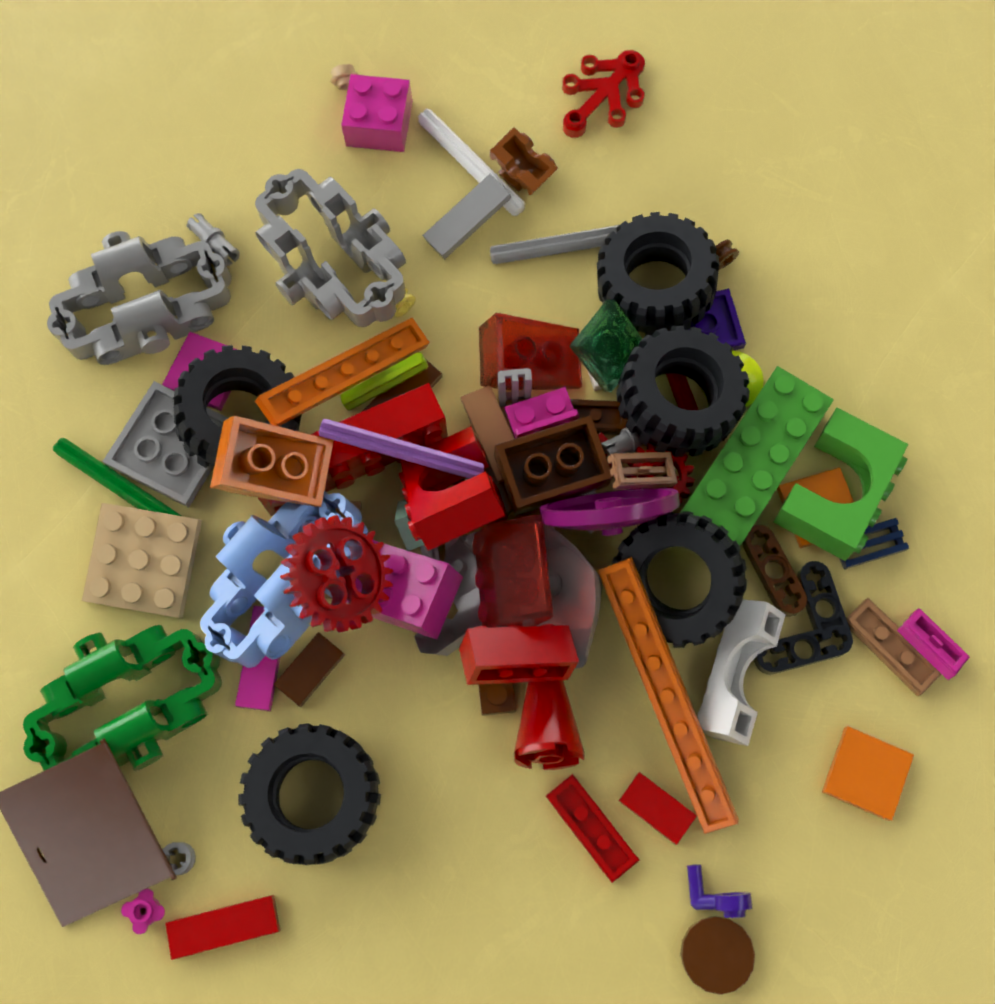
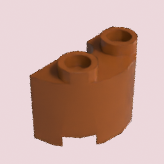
[490,127,558,195]

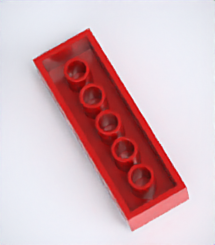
[258,383,448,516]

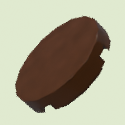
[680,916,755,994]

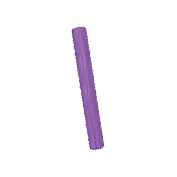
[319,419,484,479]

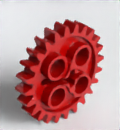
[280,515,393,633]

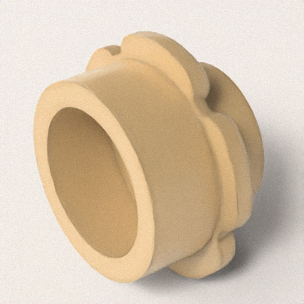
[330,64,359,90]

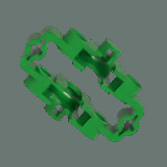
[23,625,222,771]

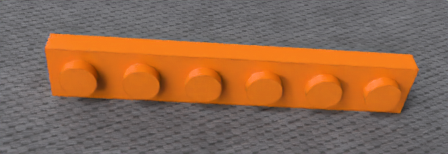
[255,317,430,426]

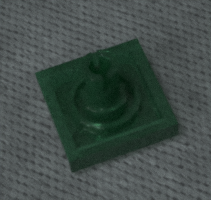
[569,300,642,392]

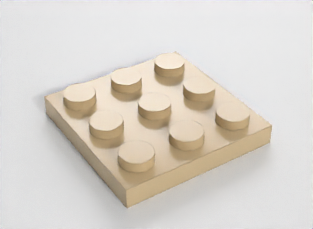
[82,503,202,618]

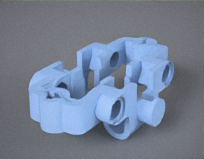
[200,491,368,668]

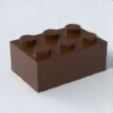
[494,415,613,516]

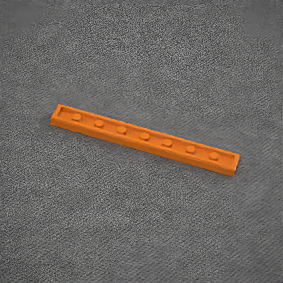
[598,557,739,834]

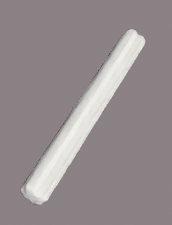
[418,109,525,216]

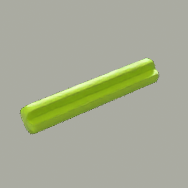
[340,352,428,410]

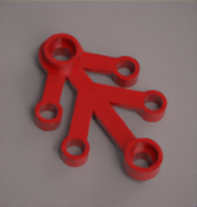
[562,50,645,138]

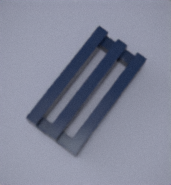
[839,518,909,570]

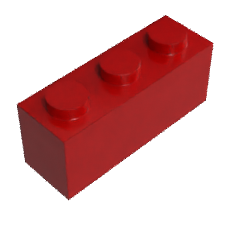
[459,623,579,685]

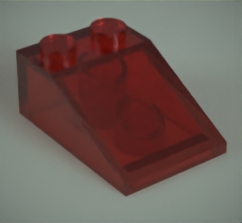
[479,312,582,391]

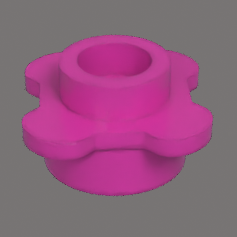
[121,889,165,934]

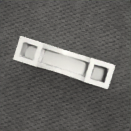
[697,599,786,746]

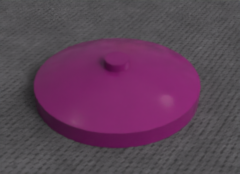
[540,488,680,536]

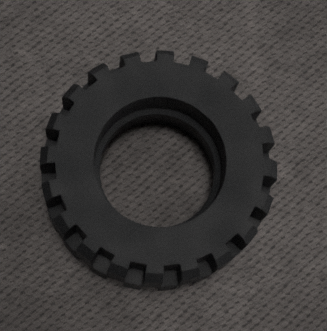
[597,212,719,337]
[617,326,750,457]
[173,345,302,468]
[611,511,747,648]
[238,723,381,865]

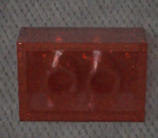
[472,515,554,628]

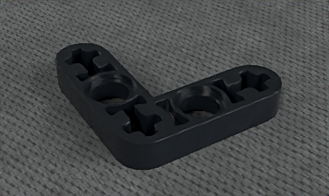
[754,561,853,675]

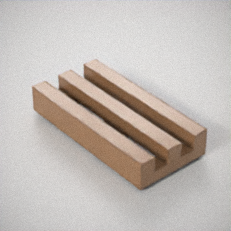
[607,452,677,490]

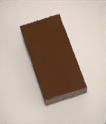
[273,632,345,707]

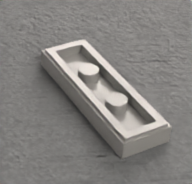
[423,174,512,260]

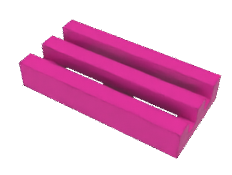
[897,608,970,680]

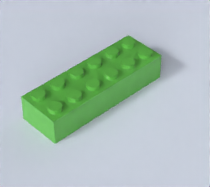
[680,366,834,547]

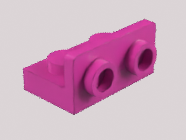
[505,387,579,439]

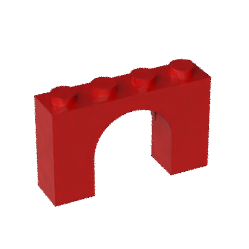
[399,426,505,551]

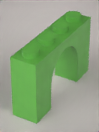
[773,407,909,561]

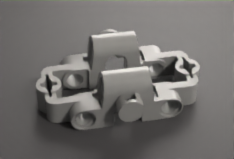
[255,169,406,327]
[47,231,232,365]

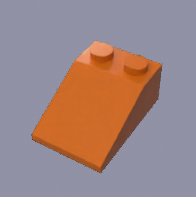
[210,415,334,507]

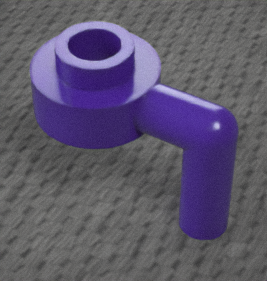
[687,864,752,918]

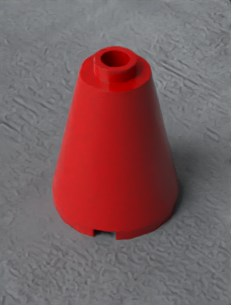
[514,680,585,770]

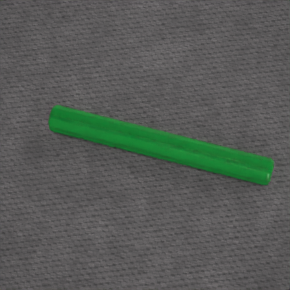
[53,438,182,516]

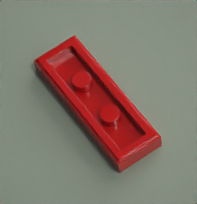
[545,774,640,883]
[165,895,281,960]

